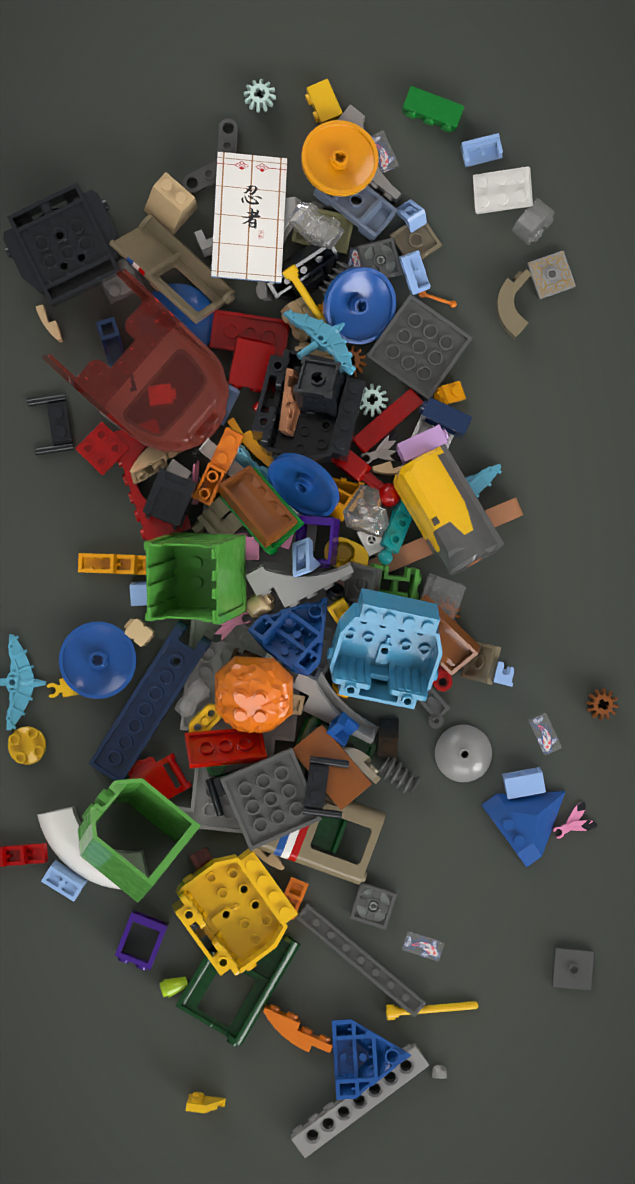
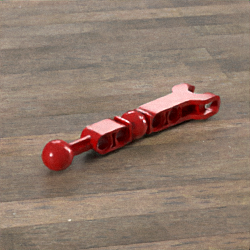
[252,380,401,507]

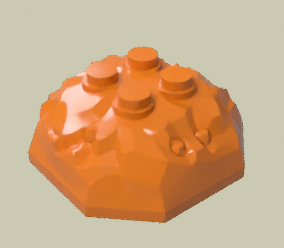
[215,656,293,733]

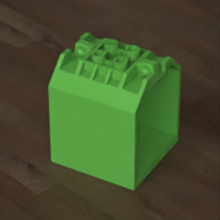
[78,778,201,903]

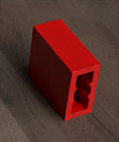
[228,335,276,393]

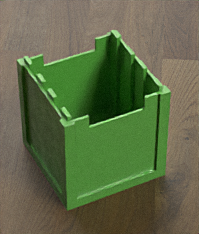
[144,532,246,625]

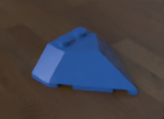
[248,597,328,676]
[481,791,566,867]
[332,1019,412,1100]

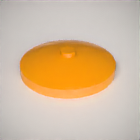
[301,120,379,196]

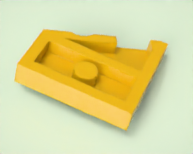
[186,1092,226,1113]

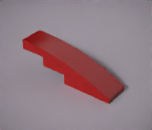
[353,388,423,454]
[0,843,48,867]

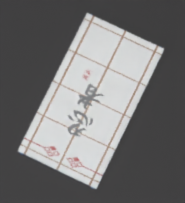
[211,152,287,283]

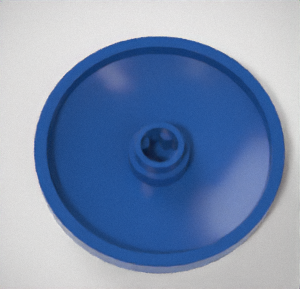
[323,266,396,344]
[139,283,214,361]
[267,453,339,517]
[59,622,137,699]

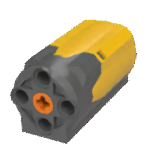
[394,444,504,576]

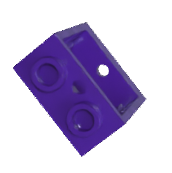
[295,515,340,569]
[115,910,169,971]

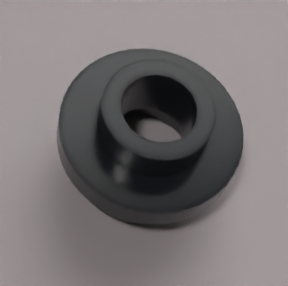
[325,583,345,601]

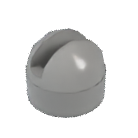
[432,1065,447,1079]

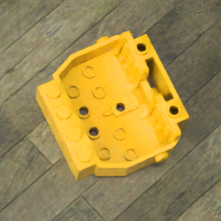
[171,848,298,976]

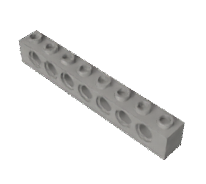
[291,1043,429,1158]

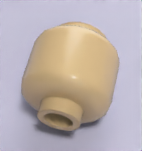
[246,593,274,618]

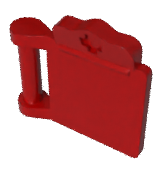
[128,753,192,799]

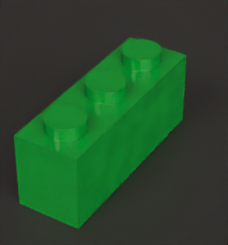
[402,86,465,133]

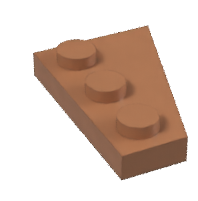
[279,368,300,437]

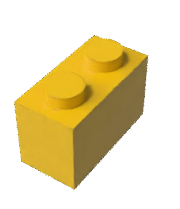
[305,78,343,125]

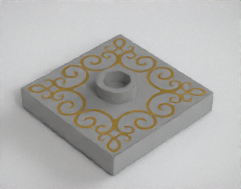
[527,250,576,300]

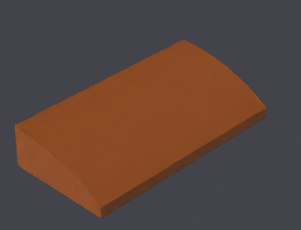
[218,465,298,548]
[420,594,481,676]
[293,725,372,810]

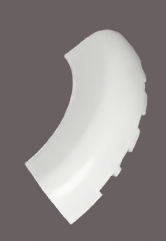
[37,806,149,889]

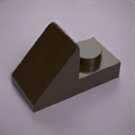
[377,718,399,758]

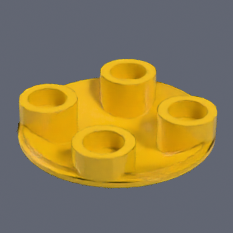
[8,726,46,765]

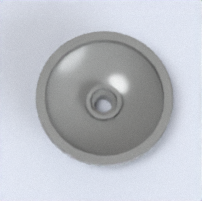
[435,725,492,782]

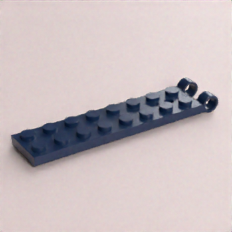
[89,620,212,781]

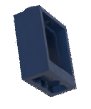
[418,397,472,439]

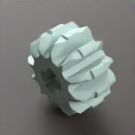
[244,79,276,113]
[360,384,388,417]

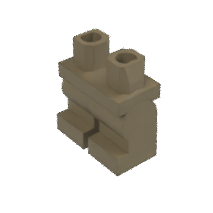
[192,497,244,534]

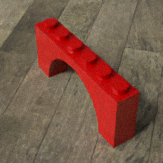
[113,419,192,541]

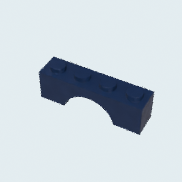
[96,317,137,392]

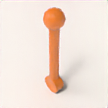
[418,291,457,308]

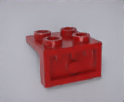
[75,422,129,475]

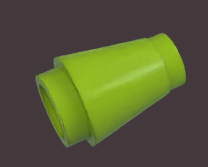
[159,976,188,998]

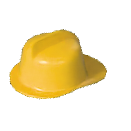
[324,537,369,568]

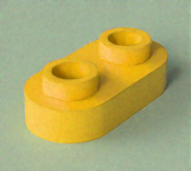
[188,703,221,732]

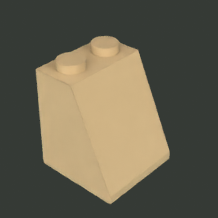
[144,172,198,235]

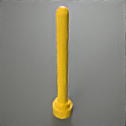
[282,264,326,323]
[386,1001,478,1020]

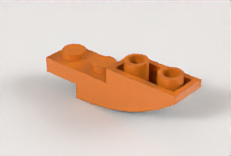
[192,427,245,506]
[263,1004,333,1053]

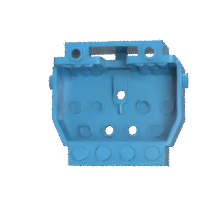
[327,588,443,709]

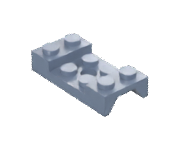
[313,186,398,242]

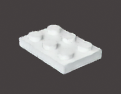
[473,166,533,214]

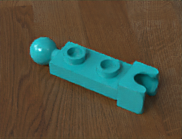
[378,499,413,565]

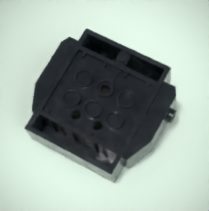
[3,182,123,307]
[252,349,366,464]

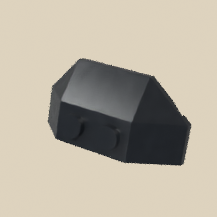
[266,240,340,301]

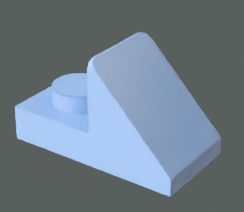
[397,199,427,233]
[292,537,321,577]

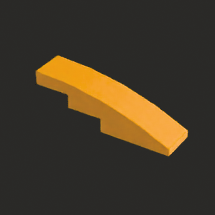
[227,418,274,468]
[78,553,146,575]

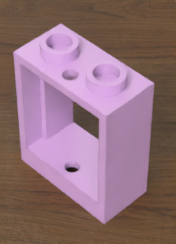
[396,424,449,465]

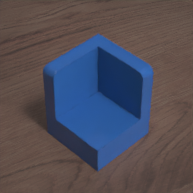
[326,711,359,746]

